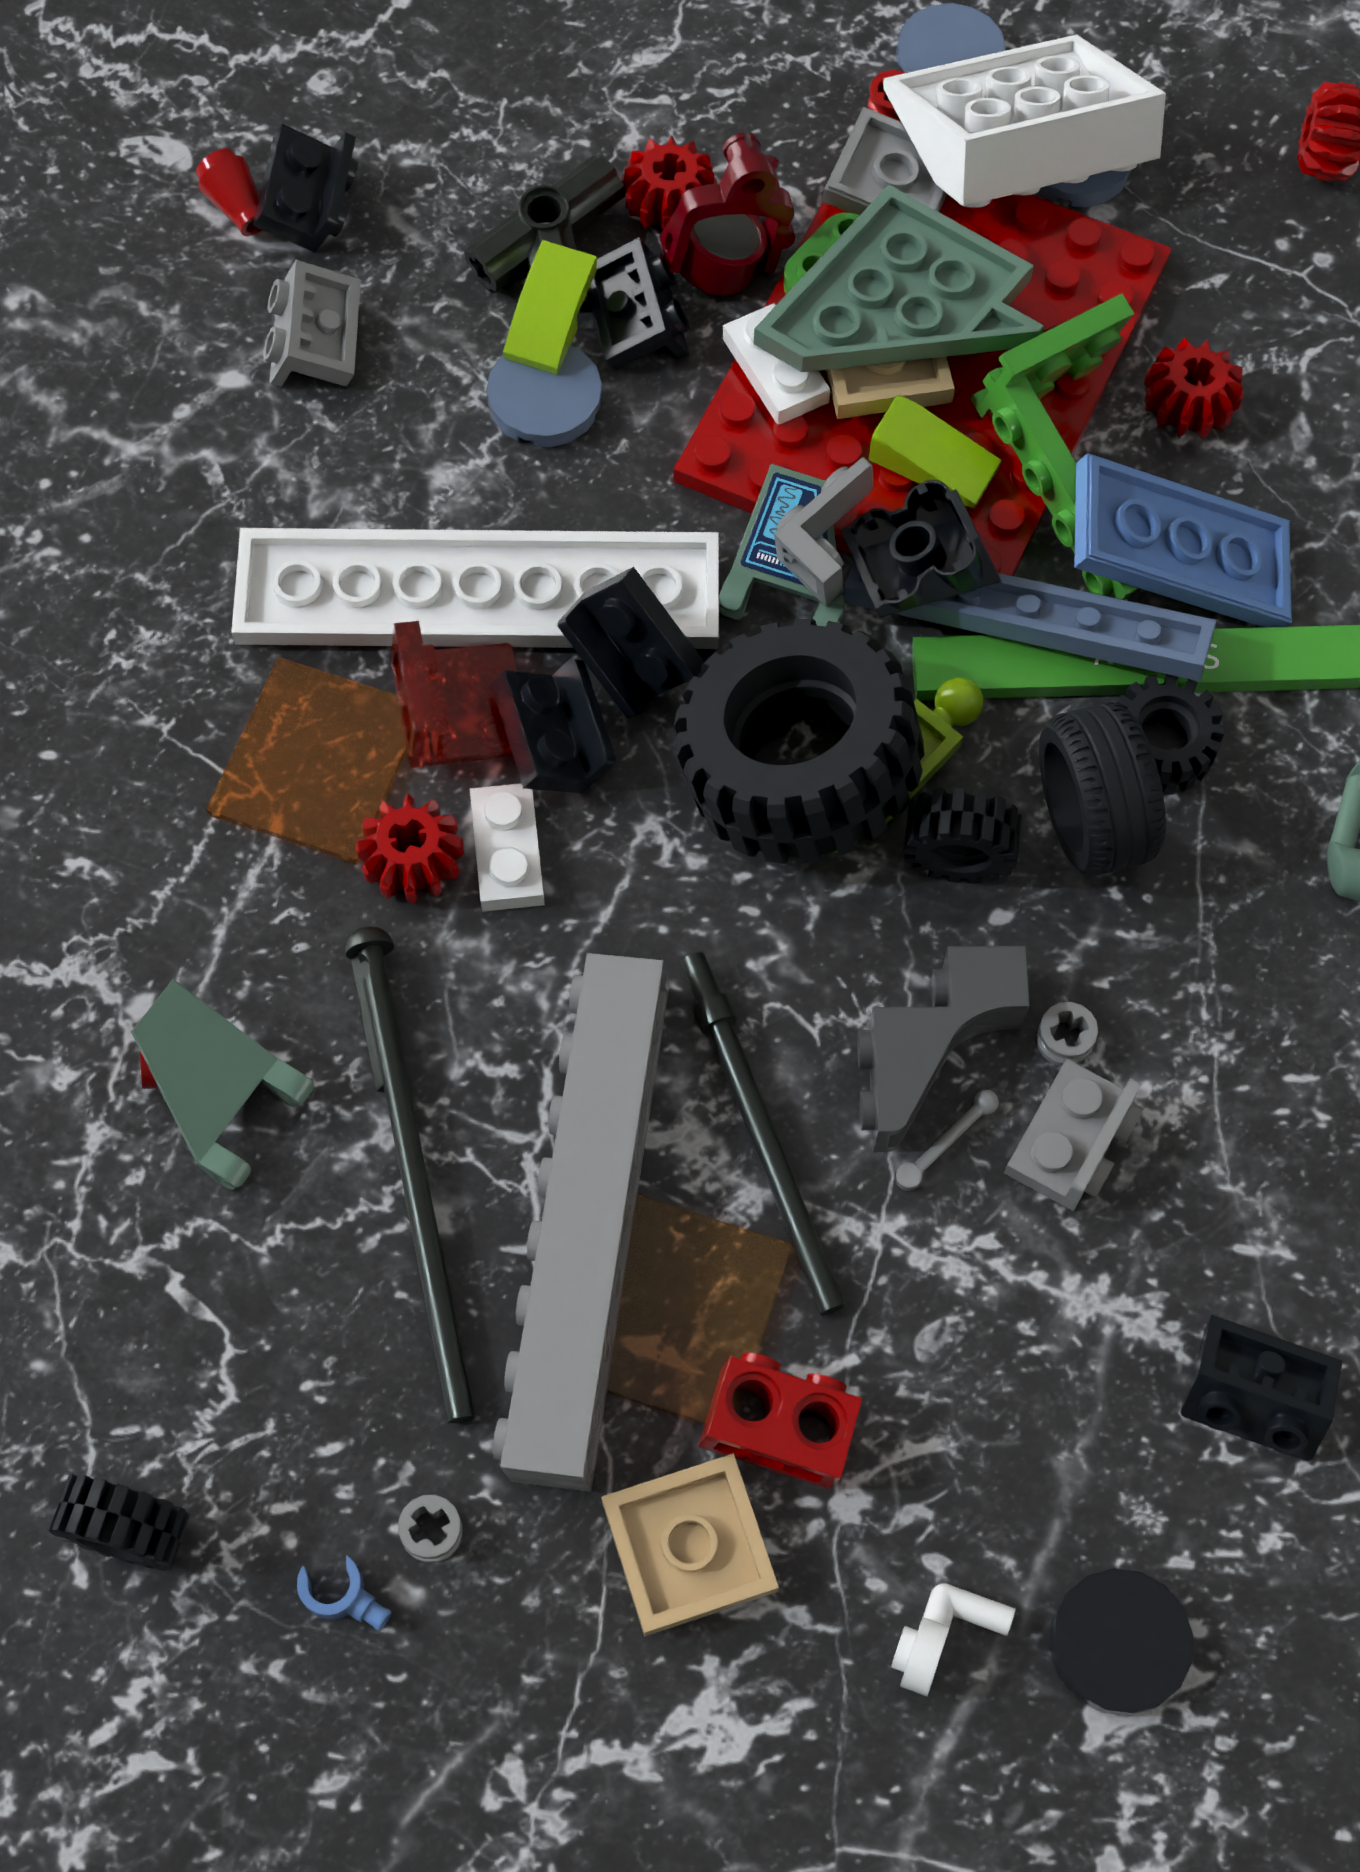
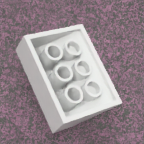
[883,35,1166,208]

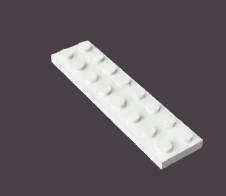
[232,528,719,649]

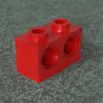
[698,1352,862,1489]

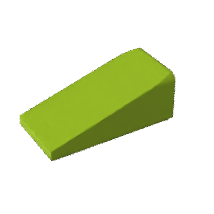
[869,394,1002,509]

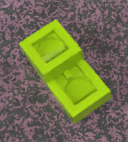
[503,240,597,375]

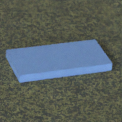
[1074,453,1292,627]

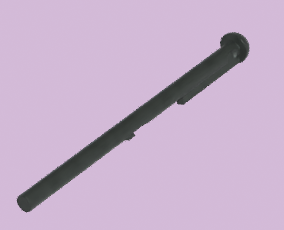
[345,926,475,1424]

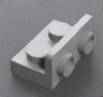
[264,260,361,387]
[1004,1058,1144,1211]

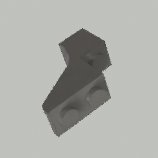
[857,946,1029,1152]

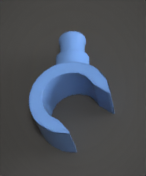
[297,1556,392,1631]

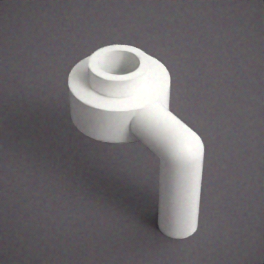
[891,1583,1016,1696]

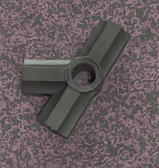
[464,155,625,292]

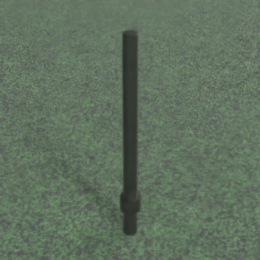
[681,952,845,1316]

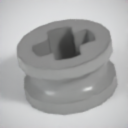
[1036,1002,1098,1066]
[398,1495,463,1563]

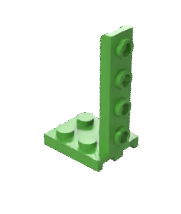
[970,293,1138,600]

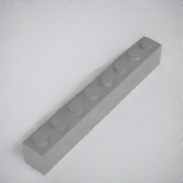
[493,953,670,1492]

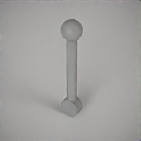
[895,1090,999,1191]

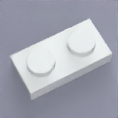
[723,303,830,425]
[470,783,545,912]

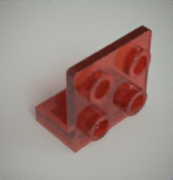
[390,621,517,768]

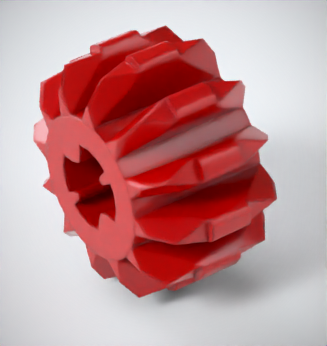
[1297,81,1360,182]
[622,135,717,230]
[1144,337,1244,440]
[356,793,465,905]

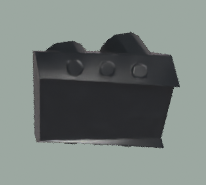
[840,480,1002,618]

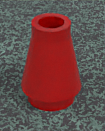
[196,148,262,236]

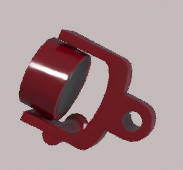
[659,133,795,296]

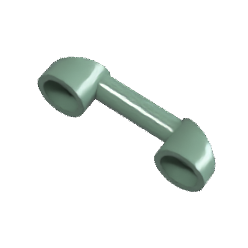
[1327,760,1360,902]

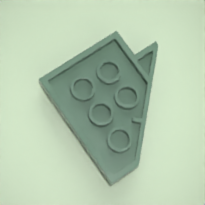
[753,185,1044,372]

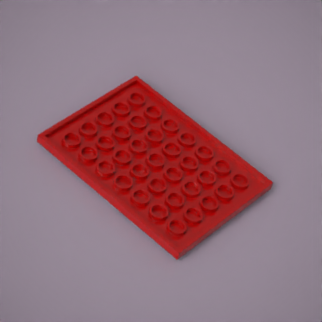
[673,194,1172,576]

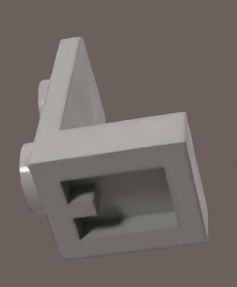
[774,457,874,606]

